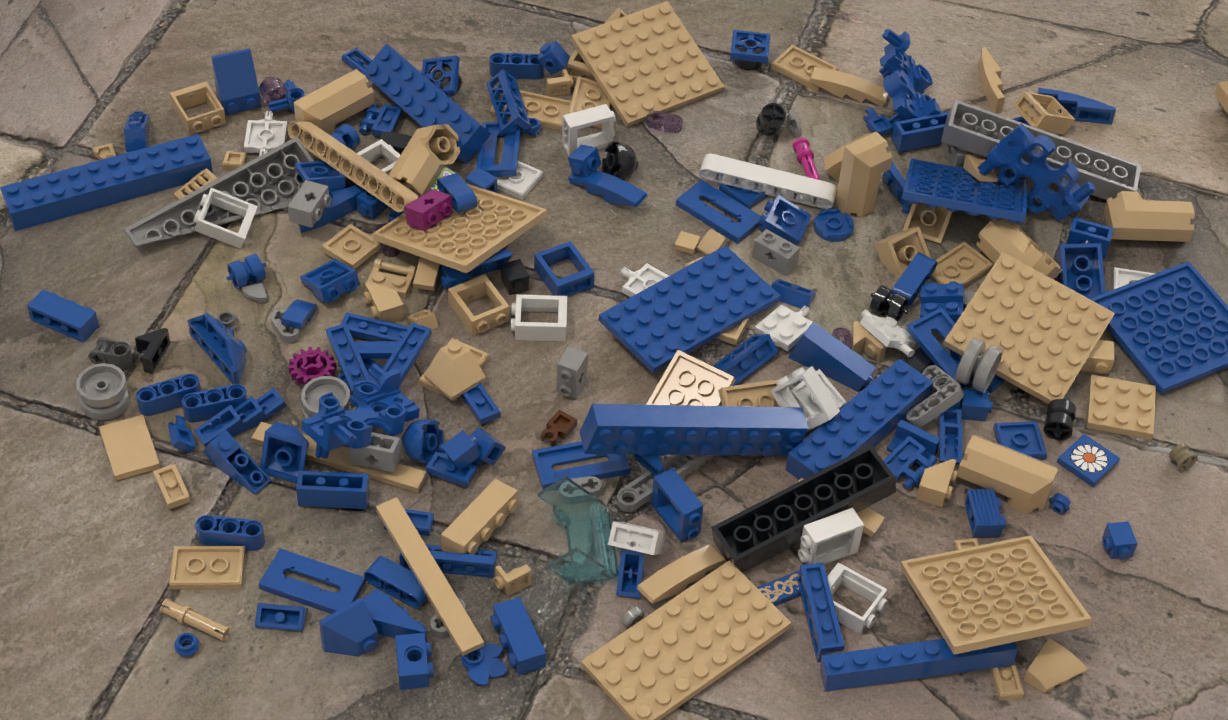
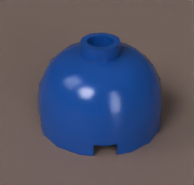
[402,419,444,464]

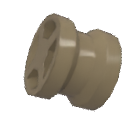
[1169,443,1198,471]

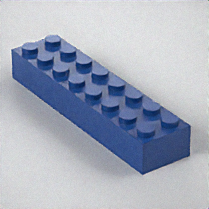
[363,43,492,164]
[785,359,934,480]

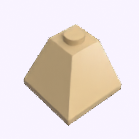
[903,202,953,244]
[874,226,931,279]
[424,339,486,401]

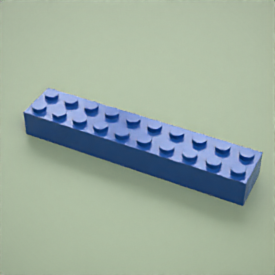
[0,134,213,231]
[579,404,809,457]

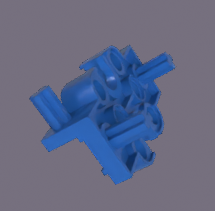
[879,29,943,127]
[977,123,1096,222]
[302,364,420,459]

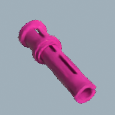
[792,138,820,180]

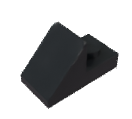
[135,328,170,374]

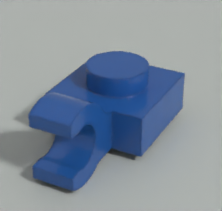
[863,107,894,136]
[168,415,196,453]

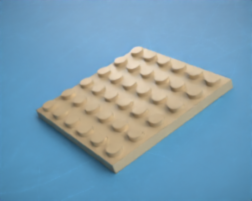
[570,1,724,127]
[373,183,548,273]
[943,252,1115,404]
[901,535,1091,654]

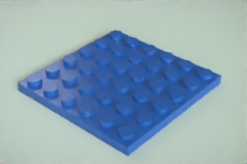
[902,158,1028,223]
[1090,261,1228,394]

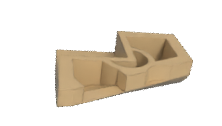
[1023,638,1088,693]

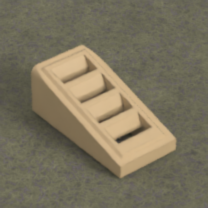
[963,154,998,182]
[174,168,218,200]

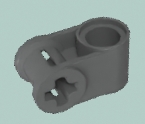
[88,337,134,371]

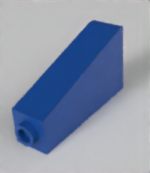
[788,321,876,392]

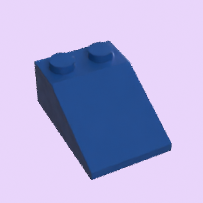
[211,48,261,115]
[1055,243,1106,299]

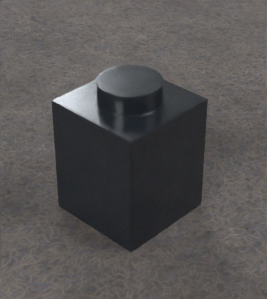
[501,259,529,295]

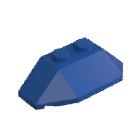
[187,313,246,384]

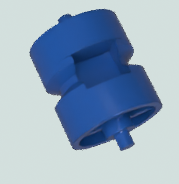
[330,124,360,150]
[226,254,267,289]

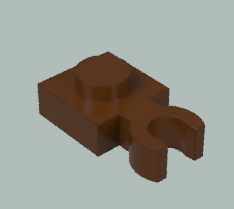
[541,410,577,447]

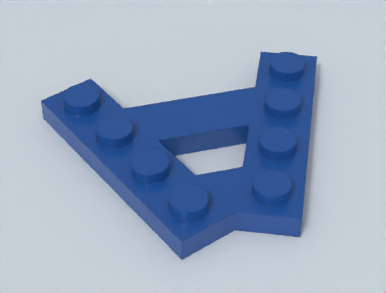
[325,323,432,395]

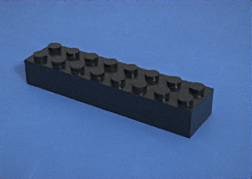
[711,445,896,573]

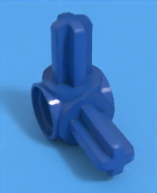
[268,80,305,114]

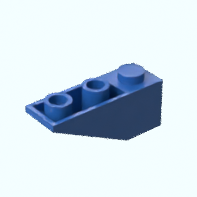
[124,111,149,152]
[203,430,271,495]
[362,588,427,642]

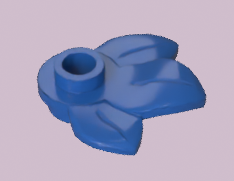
[461,644,508,686]

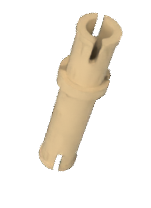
[160,598,230,641]

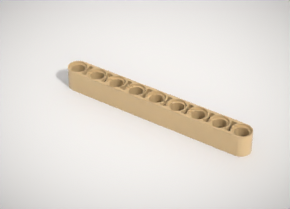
[288,121,418,212]

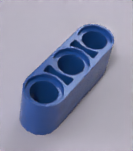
[489,53,544,80]
[437,173,477,213]
[892,252,938,307]
[136,374,201,416]
[182,384,247,423]
[196,515,265,551]
[364,556,428,609]

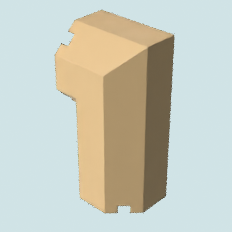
[294,69,375,135]
[389,124,460,198]
[835,132,893,217]
[1104,191,1195,242]
[976,218,1062,280]
[957,435,1058,514]

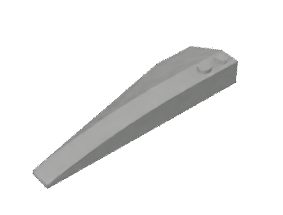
[124,137,314,247]

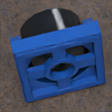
[730,30,770,70]
[422,55,462,98]

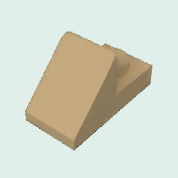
[851,320,887,363]

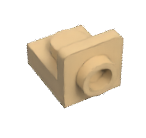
[546,69,573,97]
[494,564,532,597]

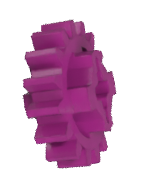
[288,347,336,386]

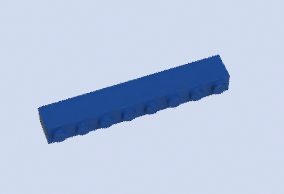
[820,638,1018,692]

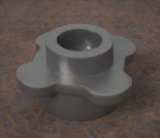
[217,311,238,331]

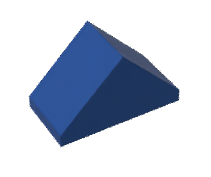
[616,548,645,598]

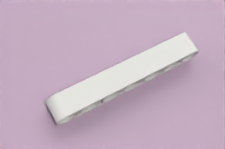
[699,153,837,209]

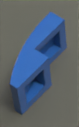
[281,299,317,330]

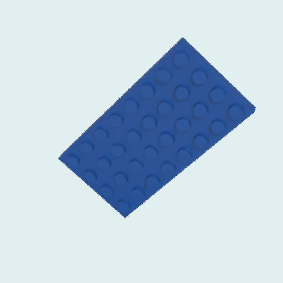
[598,245,781,374]

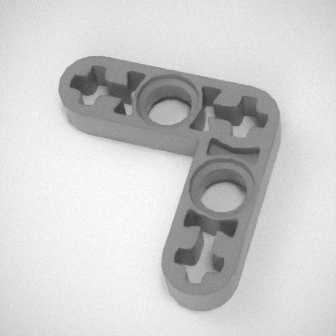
[906,365,964,428]

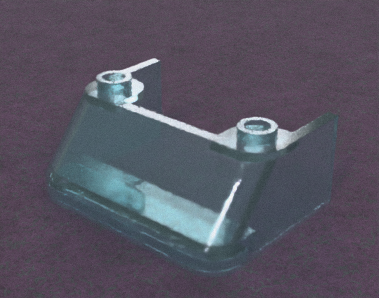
[538,476,619,583]

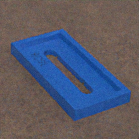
[476,121,522,176]
[676,179,761,244]
[906,307,974,388]
[532,441,630,490]
[259,548,366,614]

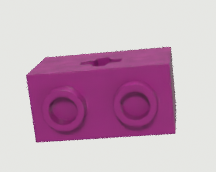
[404,189,453,231]

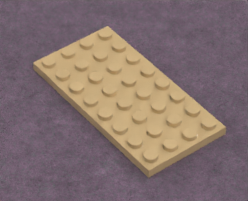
[581,560,791,720]

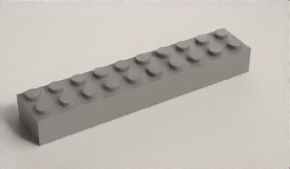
[941,99,1141,200]

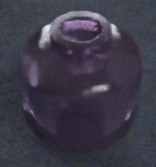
[259,77,287,105]

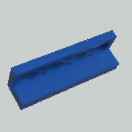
[486,69,531,134]
[713,334,778,386]
[399,544,497,578]
[797,563,844,663]

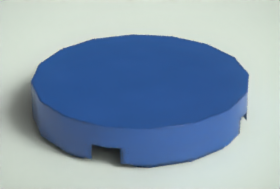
[813,209,854,242]

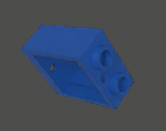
[534,241,594,297]
[651,468,704,543]

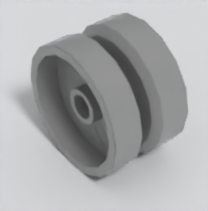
[955,337,1003,393]
[76,363,130,421]
[301,376,351,419]

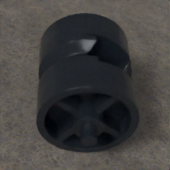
[756,103,786,136]
[870,285,909,322]
[1043,399,1076,441]

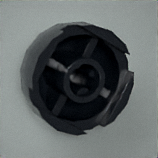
[602,141,638,180]

